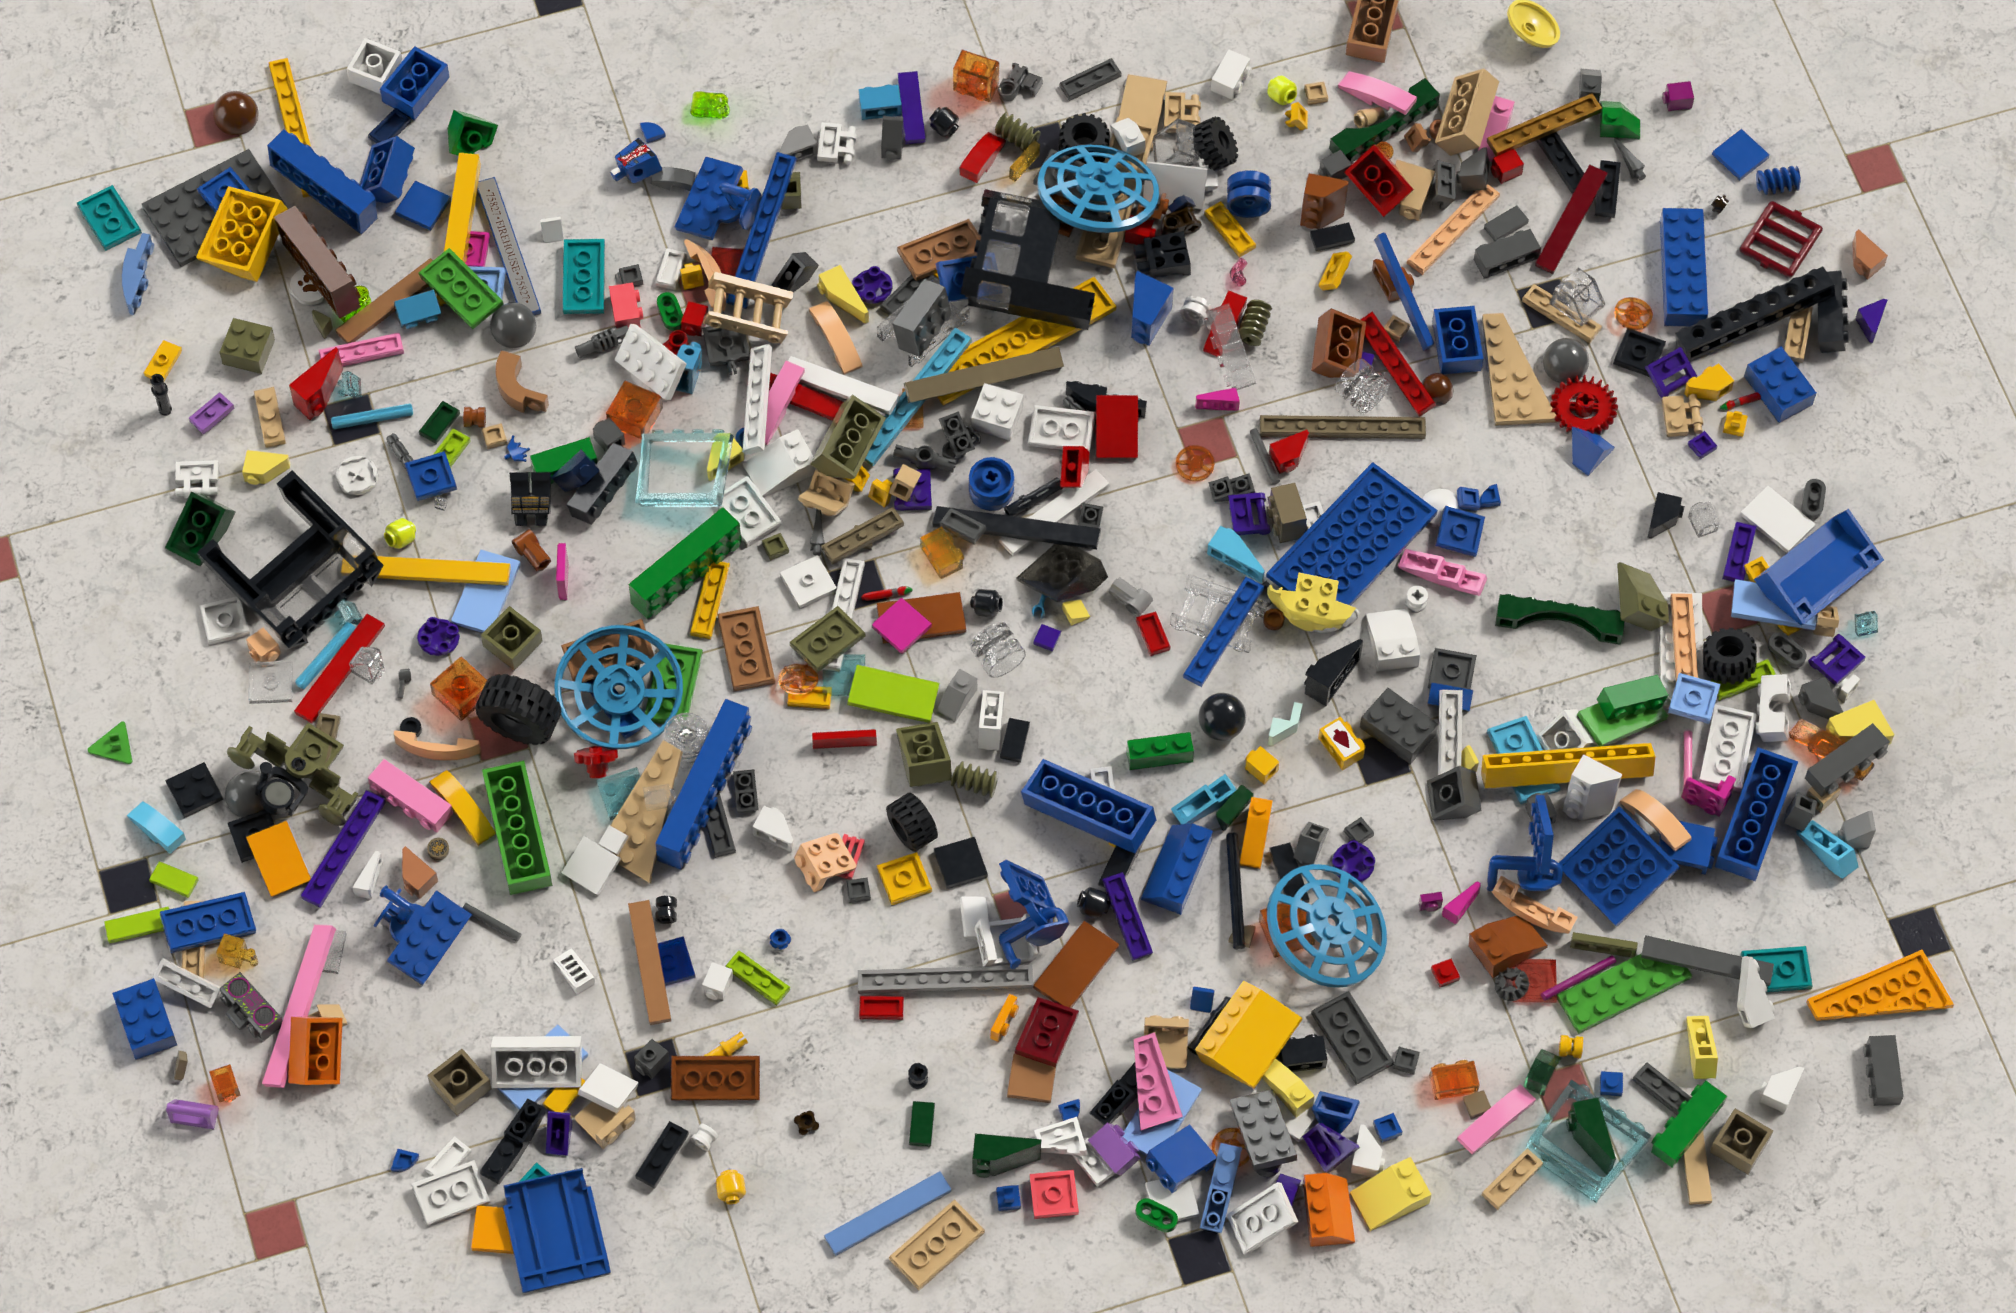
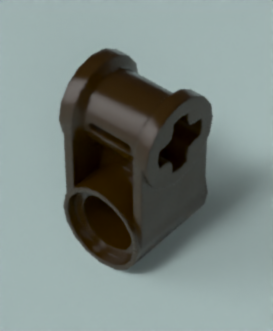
[1161,207,1202,235]

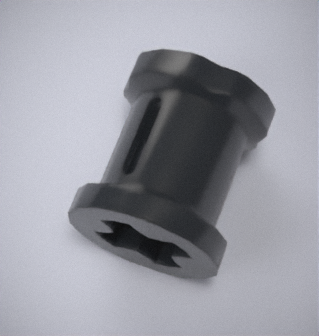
[908,1063,928,1089]

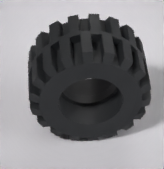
[1059,113,1110,164]
[1703,628,1757,684]
[886,792,938,852]

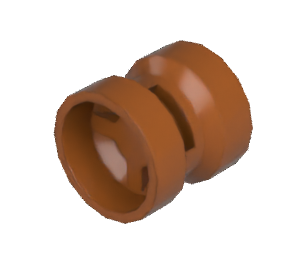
[463,407,486,428]

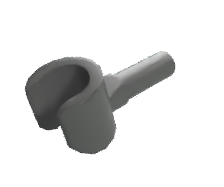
[398,668,411,699]

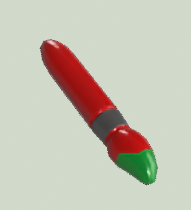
[1720,392,1761,410]
[861,586,913,601]

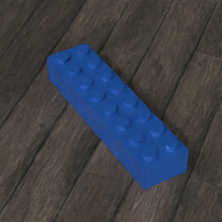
[655,699,752,870]

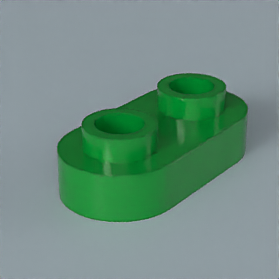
[657,292,683,331]
[1135,1198,1178,1232]

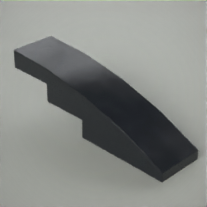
[1098,837,1146,888]

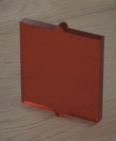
[711,247,744,277]

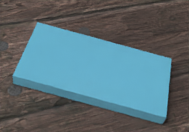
[1487,716,1561,804]

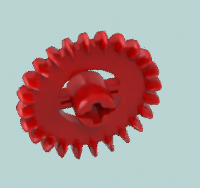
[1550,375,1618,434]

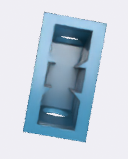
[676,342,702,394]

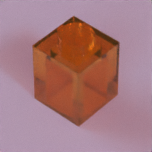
[209,1064,241,1102]

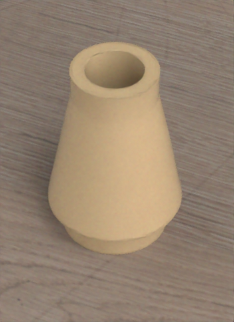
[1354,106,1385,128]

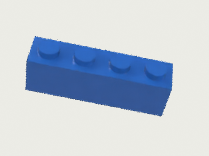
[1141,823,1213,915]

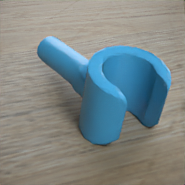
[1032,593,1047,619]

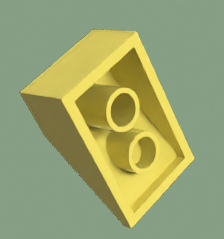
[1350,1157,1432,1231]

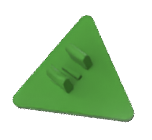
[88,721,133,764]

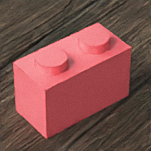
[609,283,644,329]

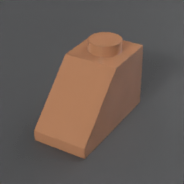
[1853,229,1888,280]
[402,846,438,899]

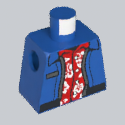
[610,138,662,183]

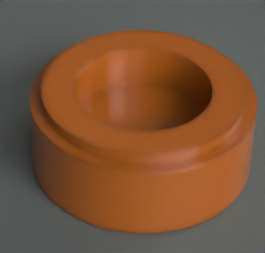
[1263,608,1285,630]

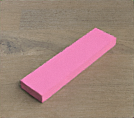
[319,333,404,367]

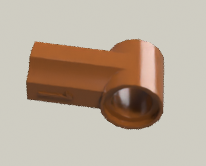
[511,529,551,571]

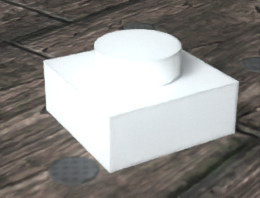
[1838,674,1860,703]

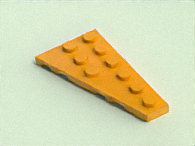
[1806,950,1954,1021]

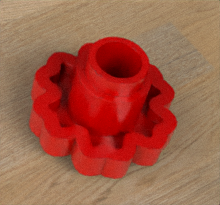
[574,746,618,778]

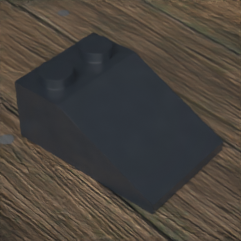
[1304,639,1363,706]

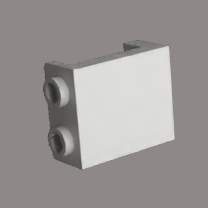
[975,913,1040,967]

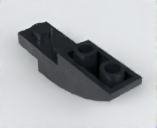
[1066,381,1147,418]
[1089,1062,1138,1125]
[480,1098,547,1185]

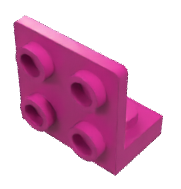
[1681,775,1736,817]

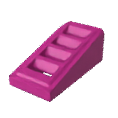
[1195,388,1240,411]
[1442,881,1481,924]

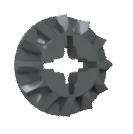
[1495,967,1529,1001]

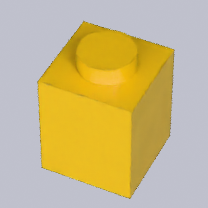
[1245,746,1280,785]

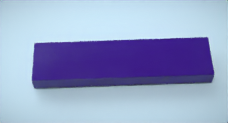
[898,71,926,144]
[1102,872,1153,961]

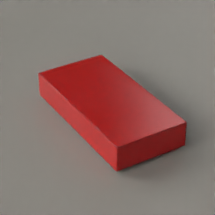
[1136,611,1171,656]
[859,996,904,1020]

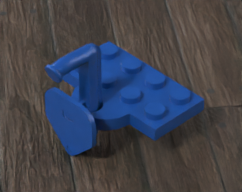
[675,157,762,241]
[1487,795,1563,892]
[999,860,1070,969]
[373,885,472,986]

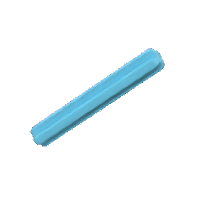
[331,403,413,429]
[295,622,355,689]

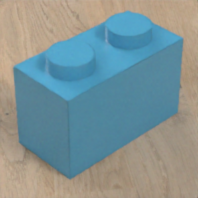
[858,84,902,120]
[394,290,441,329]

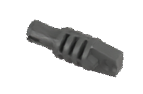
[575,325,628,358]

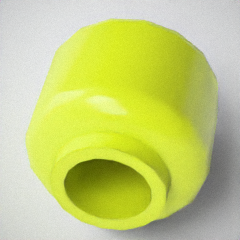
[1267,75,1297,105]
[384,518,416,549]

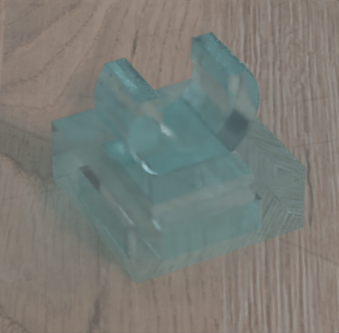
[337,371,362,399]
[334,600,363,626]
[1854,611,1878,637]

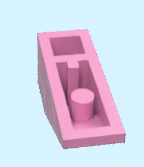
[1478,96,1515,162]

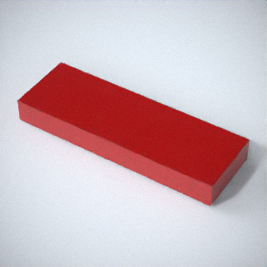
[812,729,877,749]

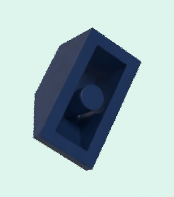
[551,449,600,493]

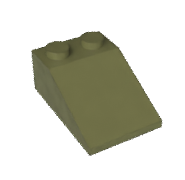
[1617,562,1669,631]
[896,722,952,787]

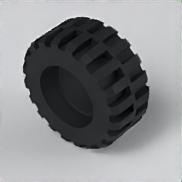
[475,674,562,745]

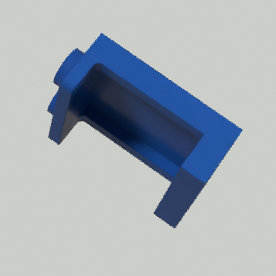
[1658,821,1718,875]
[1145,1124,1217,1193]

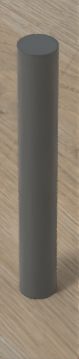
[1250,428,1280,484]
[463,903,522,941]

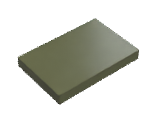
[789,606,866,673]

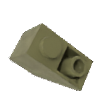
[781,172,802,209]

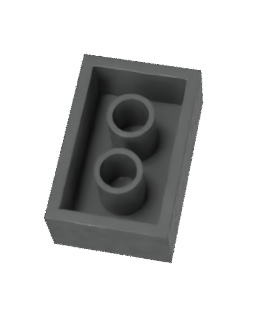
[892,279,951,357]
[1360,687,1438,765]

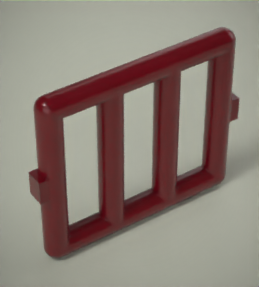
[1739,201,1823,278]

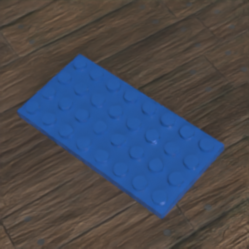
[1266,462,1438,606]

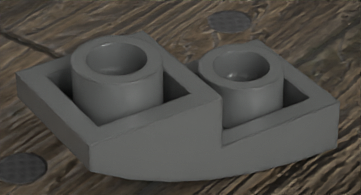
[650,167,696,191]
[939,411,975,457]
[1208,473,1256,502]
[1078,503,1104,528]
[733,769,759,813]

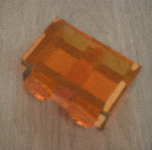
[1429,1060,1480,1100]

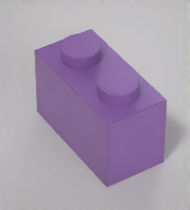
[1088,1122,1141,1176]

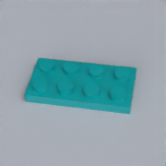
[563,239,605,314]

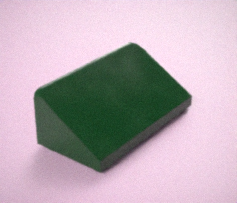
[1216,785,1254,831]

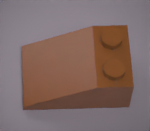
[1469,915,1548,978]

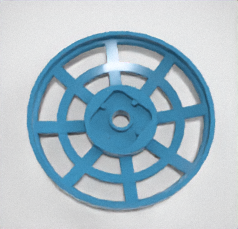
[1037,145,1159,233]
[555,625,683,749]
[1267,864,1387,988]

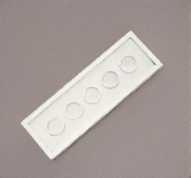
[1659,592,1703,709]

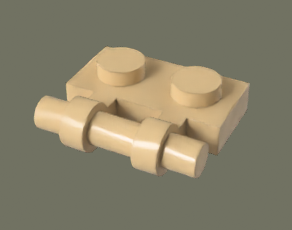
[1164,92,1201,132]
[1662,394,1703,437]

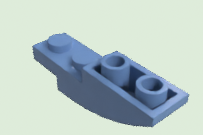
[122,233,154,315]
[1200,1143,1242,1234]

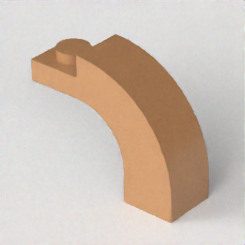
[496,350,549,413]

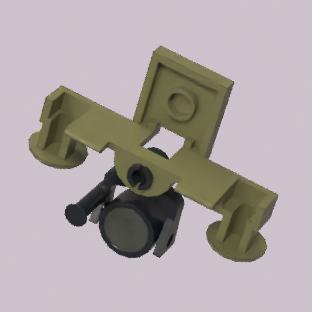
[227,723,358,826]

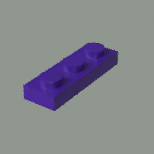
[1722,522,1757,582]

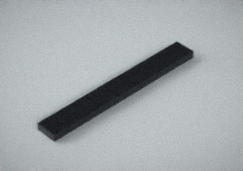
[932,506,1101,550]

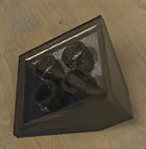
[1016,544,1108,602]

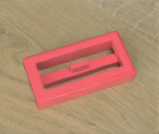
[837,834,865,880]

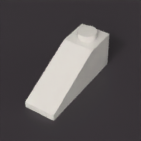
[978,690,1004,750]

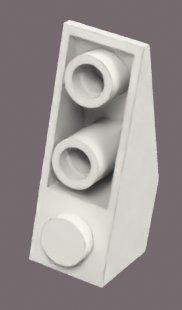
[1737,956,1775,1028]

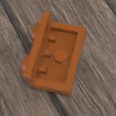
[1137,193,1169,220]

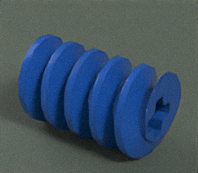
[1756,166,1801,195]

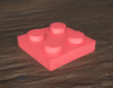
[1029,1170,1079,1219]

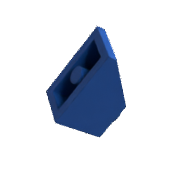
[1428,683,1473,711]

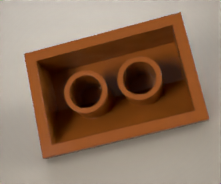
[1300,173,1349,229]
[1311,308,1366,378]

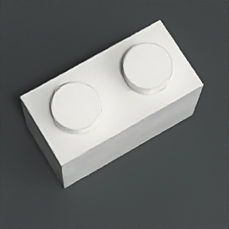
[1211,50,1252,99]

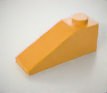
[1240,797,1273,869]

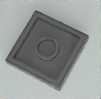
[1428,648,1477,690]

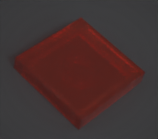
[1512,959,1557,1003]

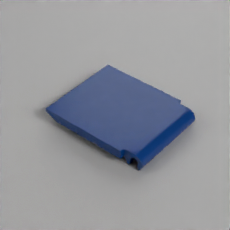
[503,1168,611,1293]

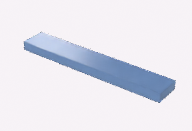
[824,1171,951,1256]

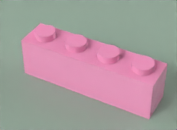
[368,759,453,832]

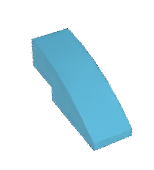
[1171,774,1237,824]
[127,801,186,854]

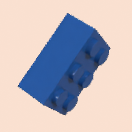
[380,46,450,120]
[1432,305,1484,375]
[1744,346,1817,423]
[112,978,177,1060]

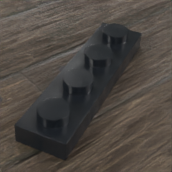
[1536,132,1584,194]

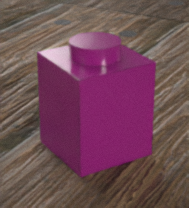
[1662,81,1694,112]

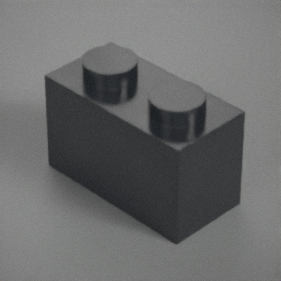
[1279,1034,1328,1072]

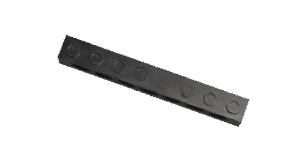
[1675,266,1835,361]

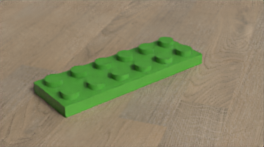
[1556,940,1692,1034]

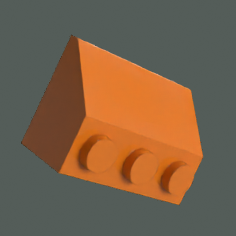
[288,1016,343,1085]
[1303,1173,1355,1247]

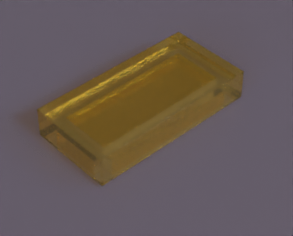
[1009,140,1040,182]

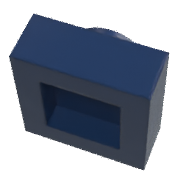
[1168,195,1196,213]

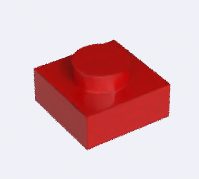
[1431,958,1460,988]

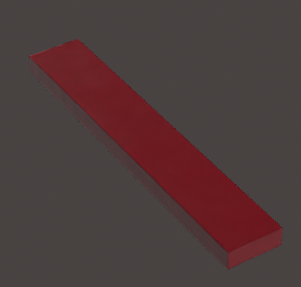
[1535,164,1608,274]

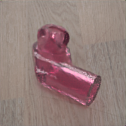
[1230,258,1248,287]

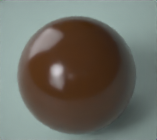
[213,91,259,135]

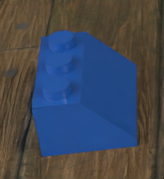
[359,136,415,204]

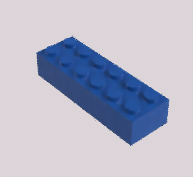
[267,129,378,235]
[1660,208,1708,327]
[1715,747,1798,882]
[1021,759,1157,854]

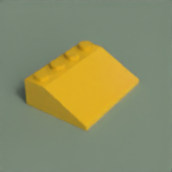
[196,186,288,282]
[1195,981,1303,1089]

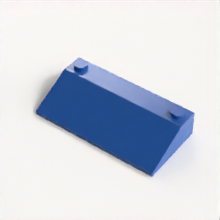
[1754,509,1884,626]

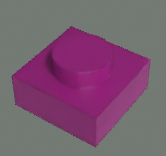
[1418,892,1443,912]

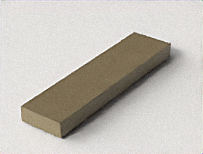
[821,507,904,565]

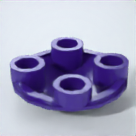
[852,266,893,304]
[417,617,460,656]
[1332,840,1376,882]

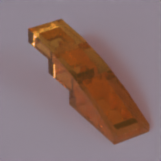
[1789,718,1875,781]

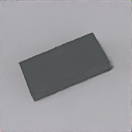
[1484,205,1529,241]
[939,508,986,545]

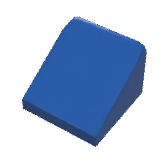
[1190,986,1215,1013]

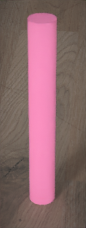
[1683,731,1692,789]

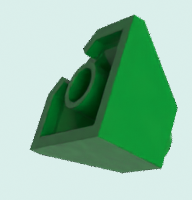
[1600,101,1640,139]
[447,110,498,156]

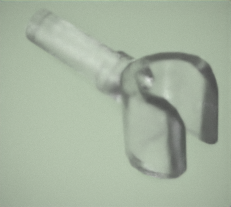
[434,494,447,511]

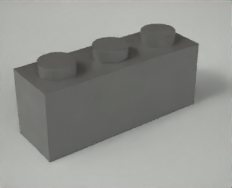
[1473,229,1541,279]
[1863,1035,1904,1106]

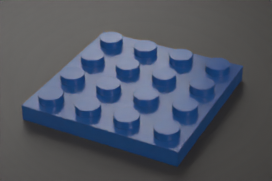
[1559,806,1680,927]

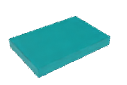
[77,185,142,251]
[1741,946,1813,992]

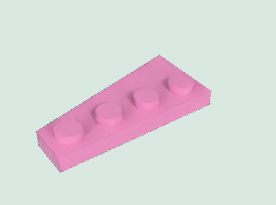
[1133,1032,1183,1131]

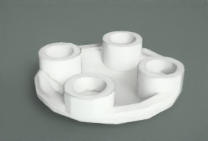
[1422,488,1461,528]

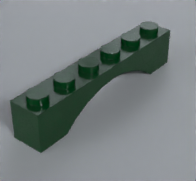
[1329,78,1440,162]
[1495,594,1625,645]

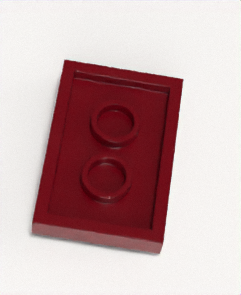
[1015,997,1079,1068]

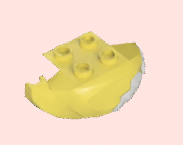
[1267,573,1360,633]

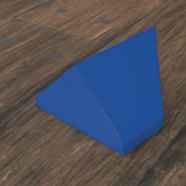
[1572,426,1615,476]
[1312,1091,1360,1134]

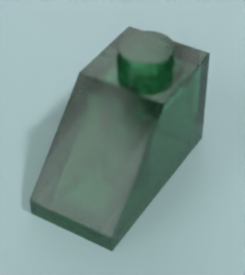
[1524,1049,1562,1096]

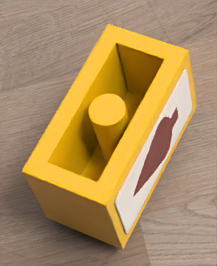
[1318,716,1365,770]

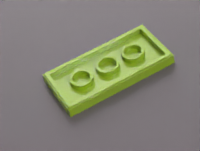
[847,665,940,723]

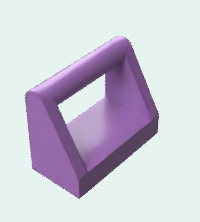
[166,1099,219,1130]

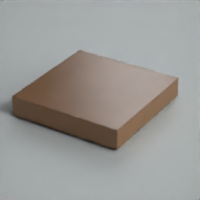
[1007,1054,1056,1103]

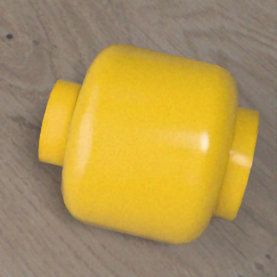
[716,1170,746,1205]

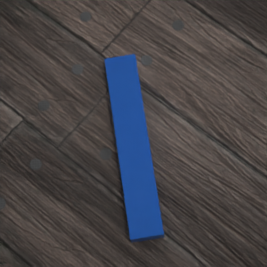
[1374,232,1434,351]
[1183,577,1264,687]

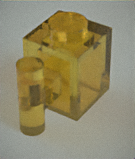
[216,933,258,969]

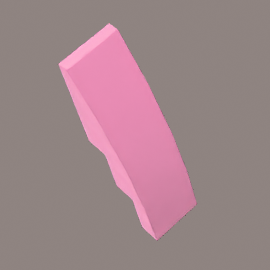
[1338,71,1417,115]
[765,361,805,445]
[1398,549,1487,596]
[1457,1084,1536,1154]

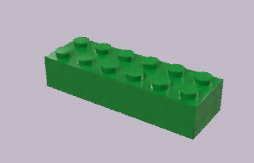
[628,507,741,619]

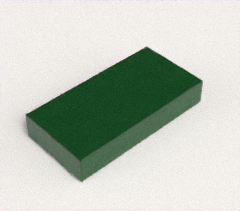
[419,401,460,444]
[909,1101,935,1147]

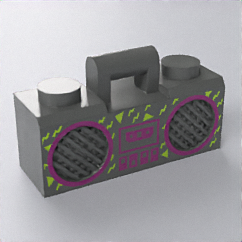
[220,972,283,1042]

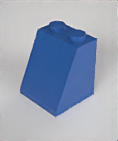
[1131,271,1174,346]

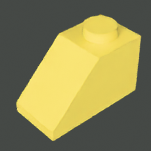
[707,433,744,482]
[242,450,290,485]

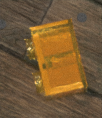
[920,527,964,579]

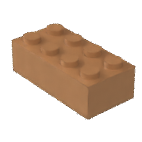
[1346,0,1400,63]

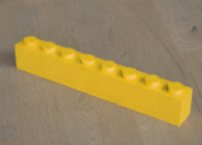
[1481,743,1656,788]

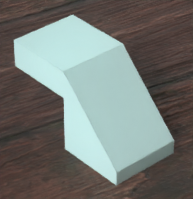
[1268,702,1303,746]

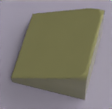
[312,310,333,339]

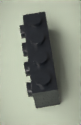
[1817,270,1849,353]
[566,443,638,525]

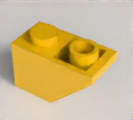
[1684,363,1734,401]

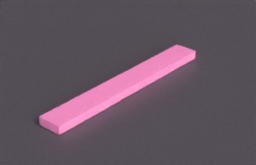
[262,925,336,1088]

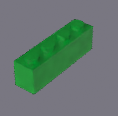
[1651,1081,1727,1168]

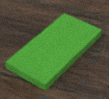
[418,248,504,329]
[645,643,703,728]
[1577,703,1669,747]

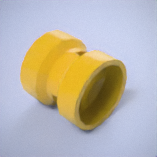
[1559,1035,1583,1059]

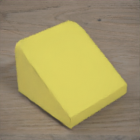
[1062,599,1090,626]
[1461,745,1479,772]

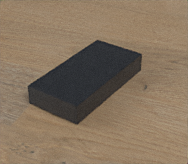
[1310,222,1355,252]
[1000,718,1030,763]

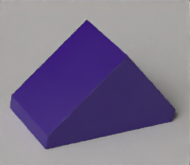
[1855,299,1888,343]
[546,1111,573,1156]

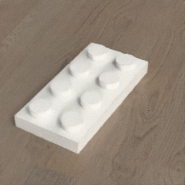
[615,324,687,400]
[1699,704,1757,792]

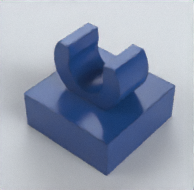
[996,1185,1021,1211]

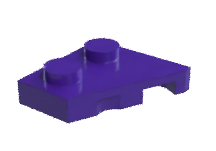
[1302,1123,1360,1173]

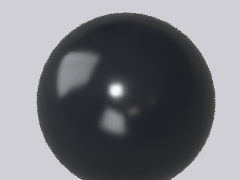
[1198,693,1246,741]

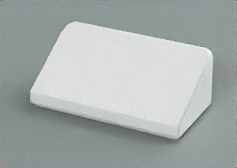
[960,897,989,942]

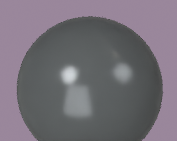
[490,302,536,348]
[1543,338,1589,384]
[225,771,265,818]

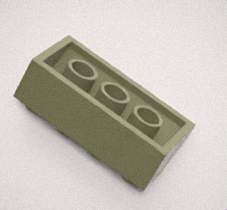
[810,394,886,479]

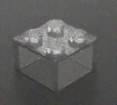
[1153,118,1200,166]

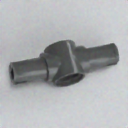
[893,444,957,473]

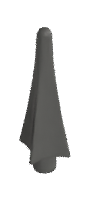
[1614,137,1646,181]
[810,509,825,556]

